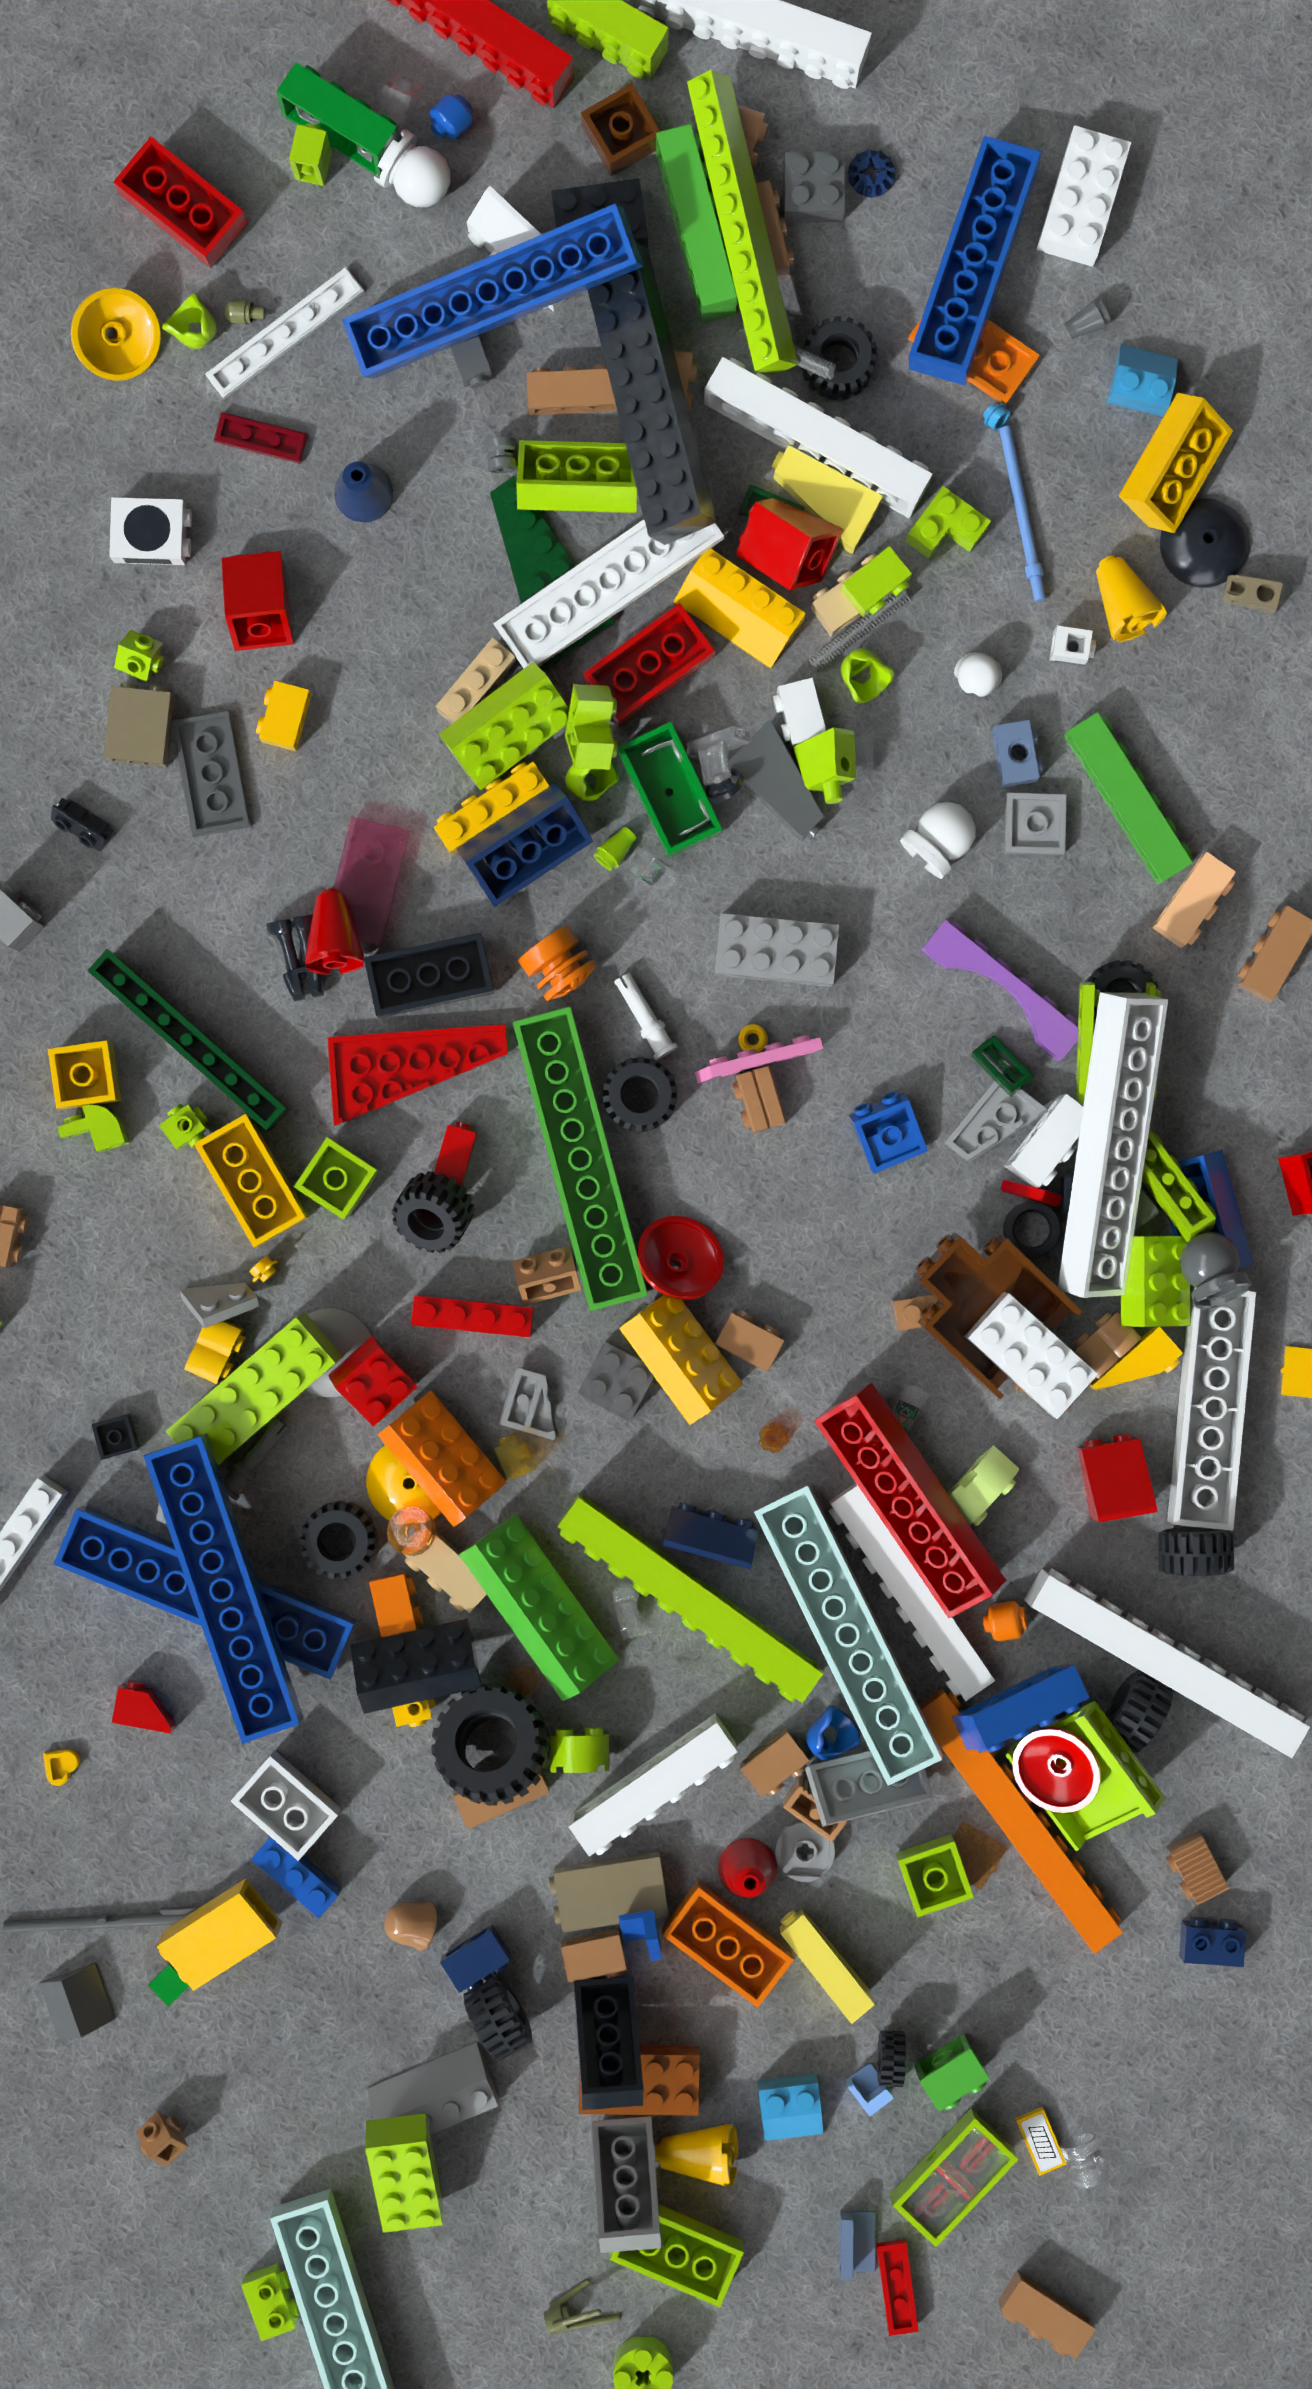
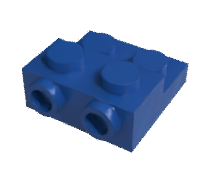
[849,1091,928,1174]

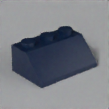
[663,1502,759,1569]

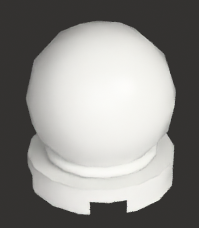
[374,129,450,207]
[900,802,976,879]

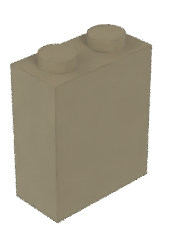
[104,683,175,768]

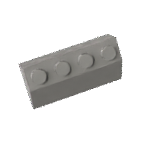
[367,2042,500,2135]

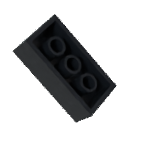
[364,932,495,1018]
[350,1619,482,1714]
[574,1977,644,2110]

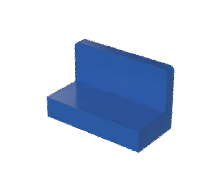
[618,1910,662,1961]

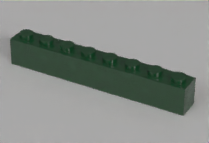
[87,949,290,1131]

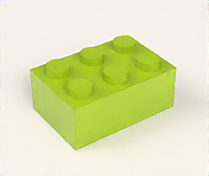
[1121,1236,1190,1327]

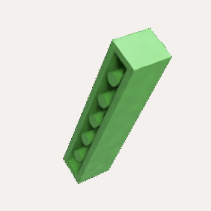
[1064,712,1193,885]

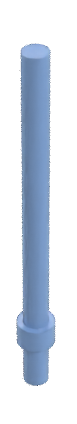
[999,426,1046,602]

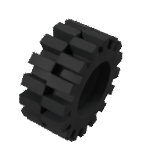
[877,2030,906,2087]

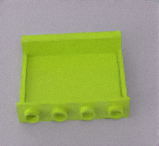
[1006,1701,1166,1851]

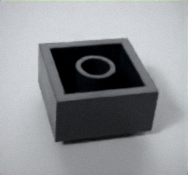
[91,1413,140,1460]

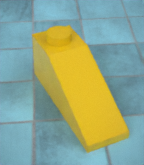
[1089,1327,1183,1390]

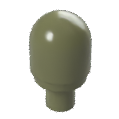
[224,299,266,325]

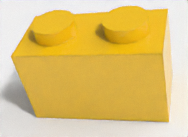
[256,681,312,752]

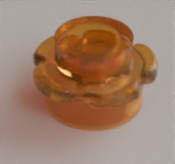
[759,1423,788,1453]

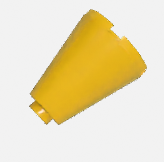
[1096,555,1167,642]
[655,2124,738,2187]

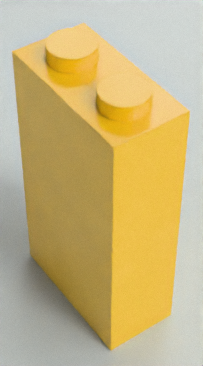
[156,1878,283,1991]

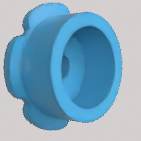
[983,402,1010,431]

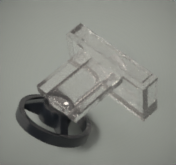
[685,726,752,803]

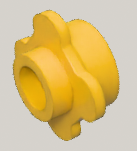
[249,1256,278,1283]

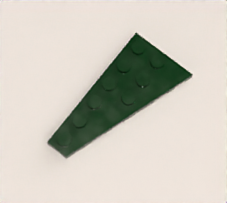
[490,476,614,672]

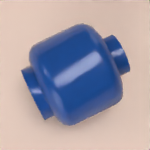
[429,94,473,140]

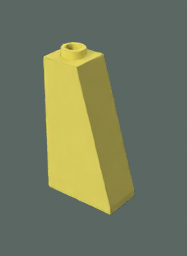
[772,445,883,554]
[779,1908,875,2024]

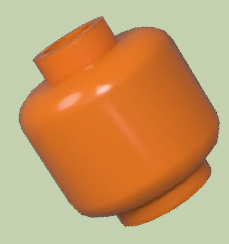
[983,1601,1028,1641]

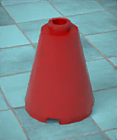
[304,888,365,974]
[718,1838,777,1898]

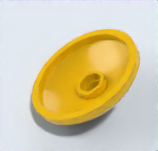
[71,288,160,381]
[366,1445,442,1526]

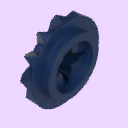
[848,148,895,198]

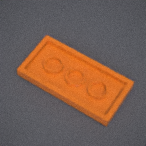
[908,318,1040,405]

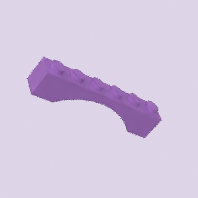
[921,920,1078,1062]

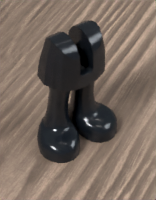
[266,914,325,1002]

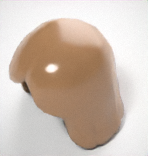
[384,1901,437,1951]

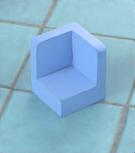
[846,2063,894,2116]

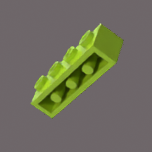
[1142,1129,1216,1242]

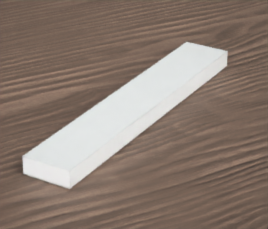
[205,267,365,399]

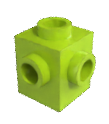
[114,629,164,681]
[159,1103,209,1150]

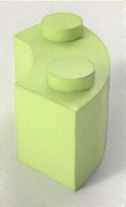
[947,1445,1019,1526]

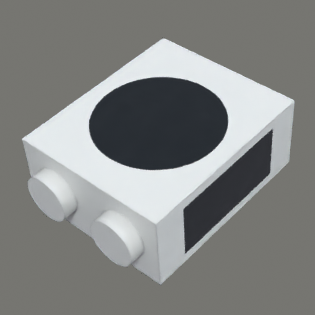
[109,497,192,565]

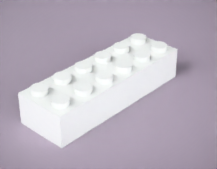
[568,1713,737,1856]

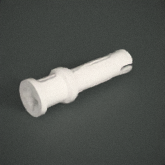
[614,973,678,1060]

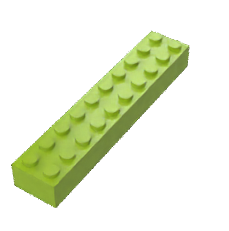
[558,1493,823,1703]

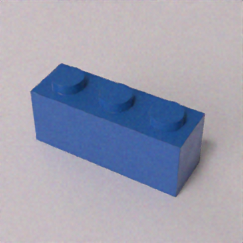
[251,1836,342,1919]

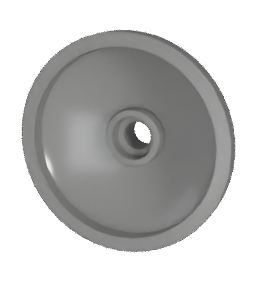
[306,1308,371,1397]

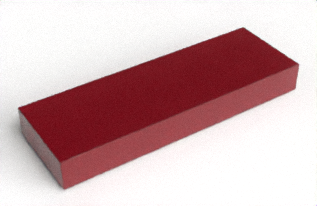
[214,412,308,464]

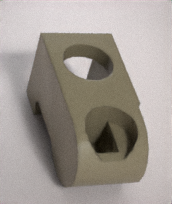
[1222,575,1283,615]

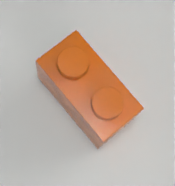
[369,1571,423,1638]

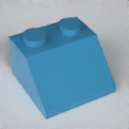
[1106,345,1178,417]
[757,2073,823,2141]

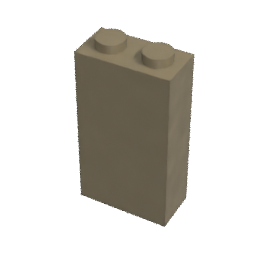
[549,1851,669,1933]

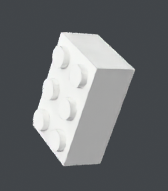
[1004,1094,1084,1188]
[231,1750,341,1861]

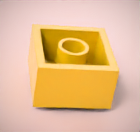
[48,1040,122,1110]

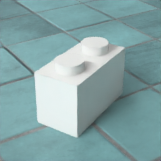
[773,678,826,748]

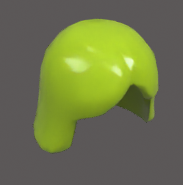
[162,293,217,350]
[841,648,895,704]
[565,763,619,802]

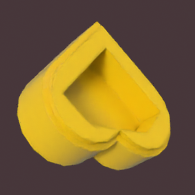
[43,1749,80,1786]

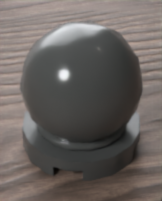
[1180,1232,1252,1309]

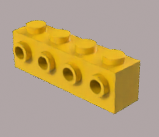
[434,762,550,856]

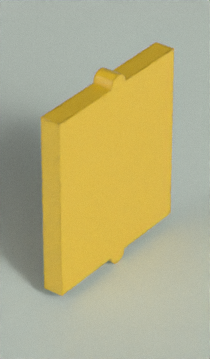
[1280,1346,1312,1398]

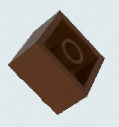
[581,83,661,176]

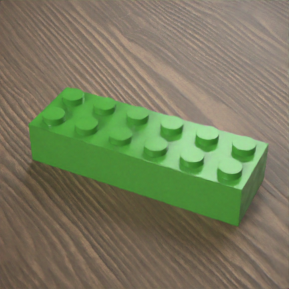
[656,124,739,324]
[459,1514,619,1701]

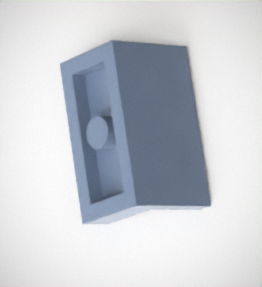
[839,2211,876,2280]

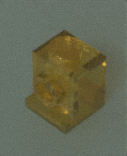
[494,1433,537,1481]

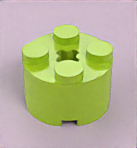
[549,1727,610,1773]
[613,2336,673,2389]

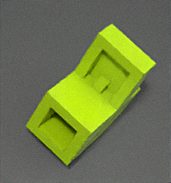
[57,1105,129,1152]

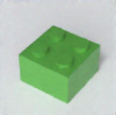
[914,2033,989,2111]

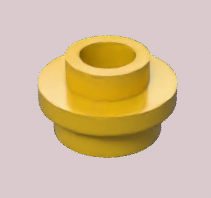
[738,1024,768,1054]

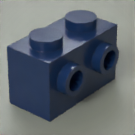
[1179,1917,1246,1967]
[440,1924,511,1993]

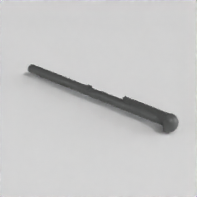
[3,1906,201,1933]

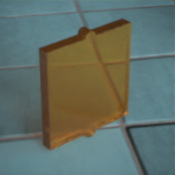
[953,1821,1007,1890]

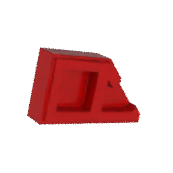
[1000,1180,1063,1207]

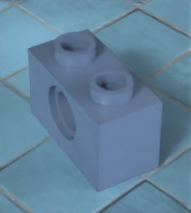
[991,720,1043,788]

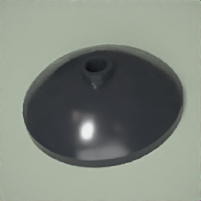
[1160,499,1249,588]

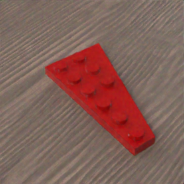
[327,1024,508,1126]

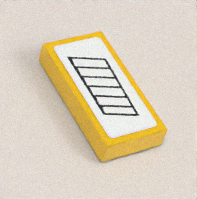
[1015,2107,1067,2176]

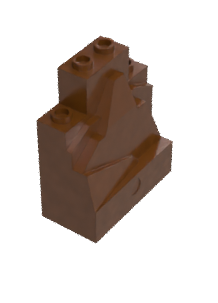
[913,1233,1082,1399]

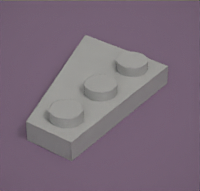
[945,1078,1048,1163]

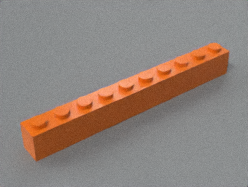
[919,1689,1123,1954]

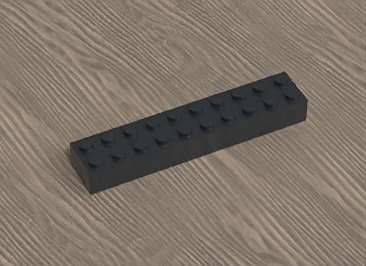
[588,240,717,545]

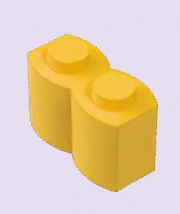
[184,1320,246,1384]

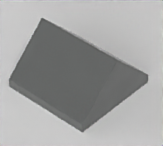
[39,1963,115,2040]

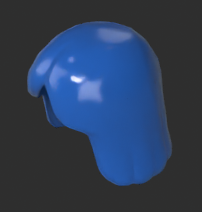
[806,1706,861,1761]

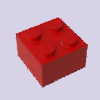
[328,1335,418,1427]

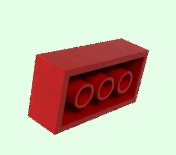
[113,136,248,268]
[583,603,715,727]

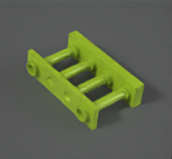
[1075,981,1161,1104]

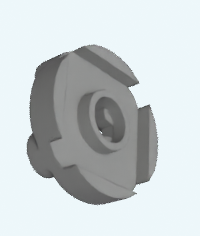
[775,1820,835,1882]

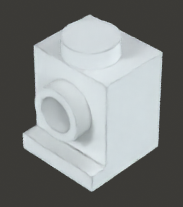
[1049,625,1096,665]

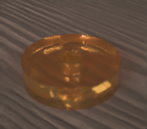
[387,1507,436,1556]

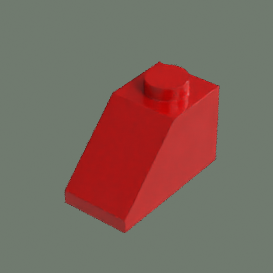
[111,1680,176,1734]

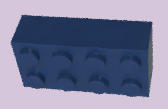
[456,783,594,907]

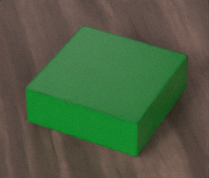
[148,1963,189,2007]

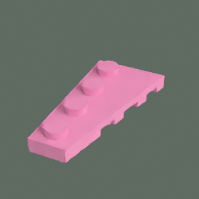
[695,1034,823,1084]

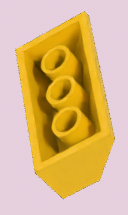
[673,548,806,669]

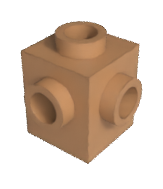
[136,2111,189,2167]

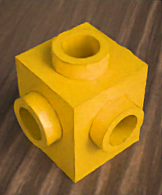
[392,1698,436,1727]

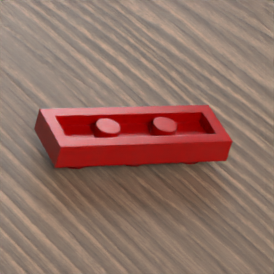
[876,2239,919,2336]

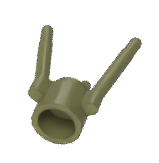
[544,2278,621,2335]

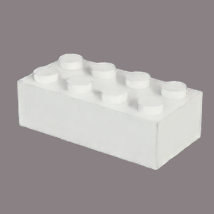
[1036,125,1131,267]
[964,1292,1098,1419]

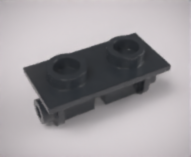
[51,798,113,852]

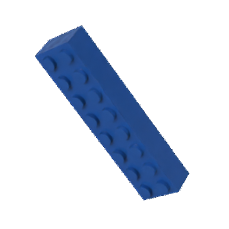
[909,136,1041,386]

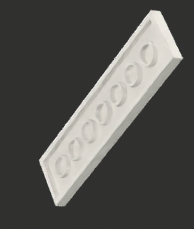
[493,520,725,669]

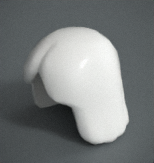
[954,652,1002,697]

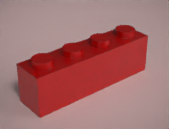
[411,1295,534,1338]

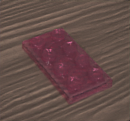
[333,816,410,947]

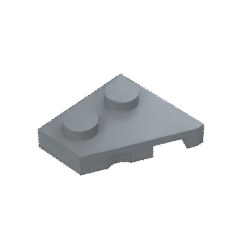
[180,1282,259,1328]
[499,1367,555,1440]

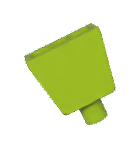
[793,727,856,804]

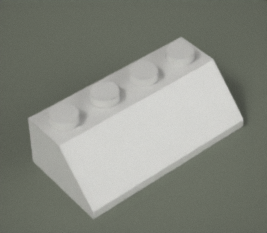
[467,186,566,312]

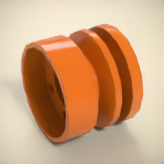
[518,925,597,1002]

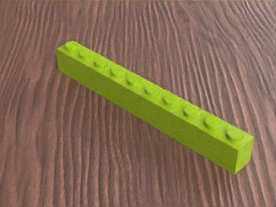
[687,69,798,375]

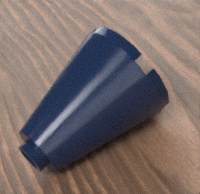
[334,461,393,523]

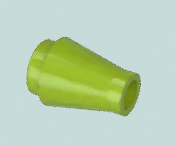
[594,827,637,871]

